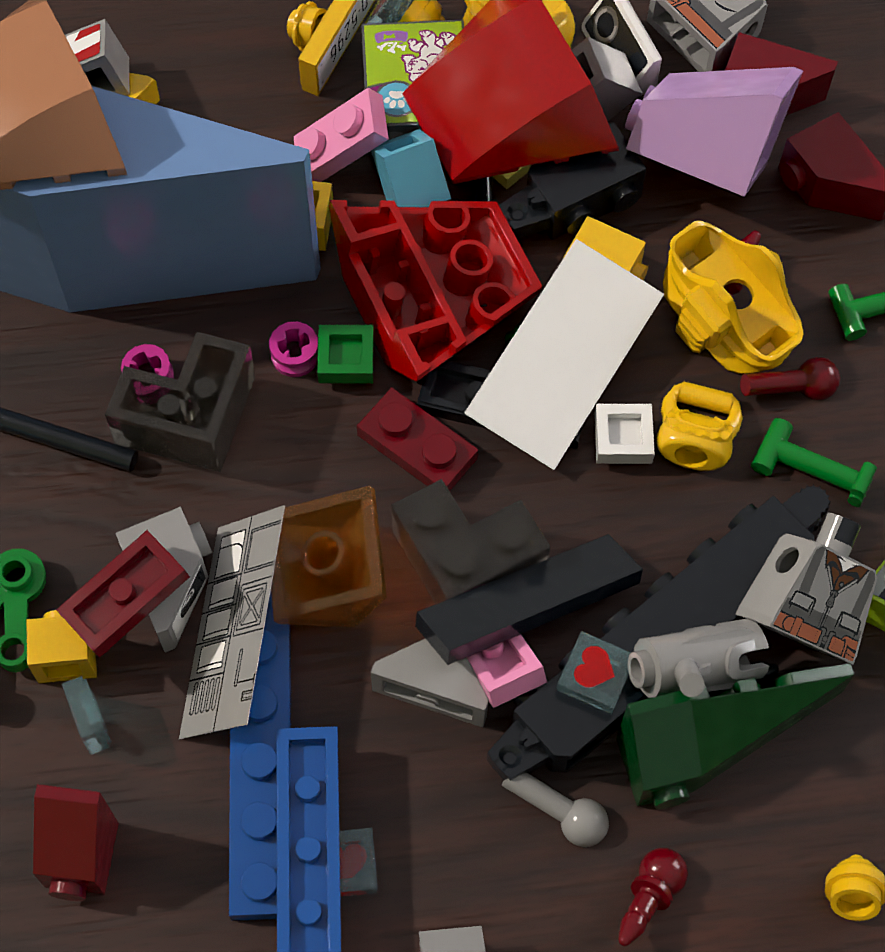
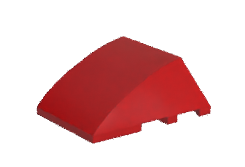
[402,0,619,184]
[329,200,543,382]

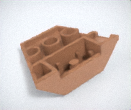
[0,0,127,190]

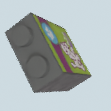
[361,19,464,156]

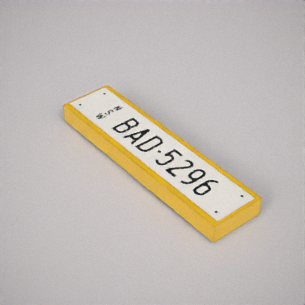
[298,0,375,96]

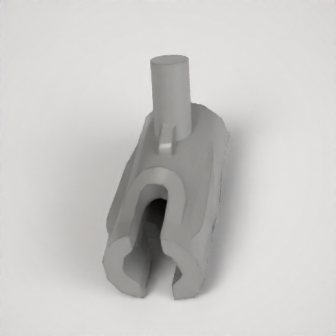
[628,619,769,698]

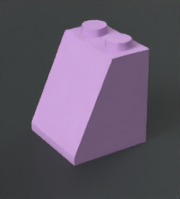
[625,67,803,197]

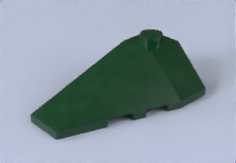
[616,663,854,809]

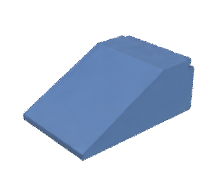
[0,86,321,313]

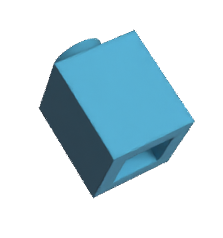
[371,129,451,207]

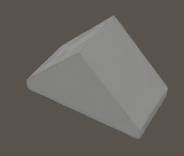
[371,639,489,728]

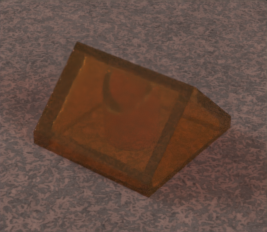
[271,485,387,627]

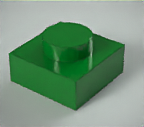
[317,325,374,383]

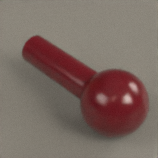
[740,357,840,400]

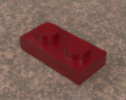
[357,387,479,498]
[56,530,190,658]

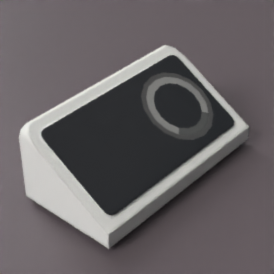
[582,0,662,96]

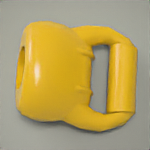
[657,381,743,471]

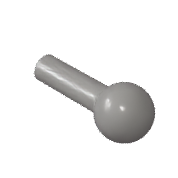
[502,773,609,847]

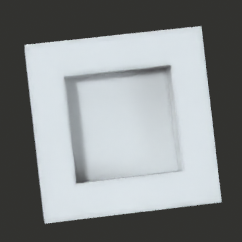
[594,404,655,464]

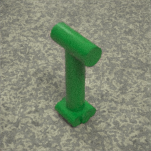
[828,284,885,341]
[751,418,877,507]

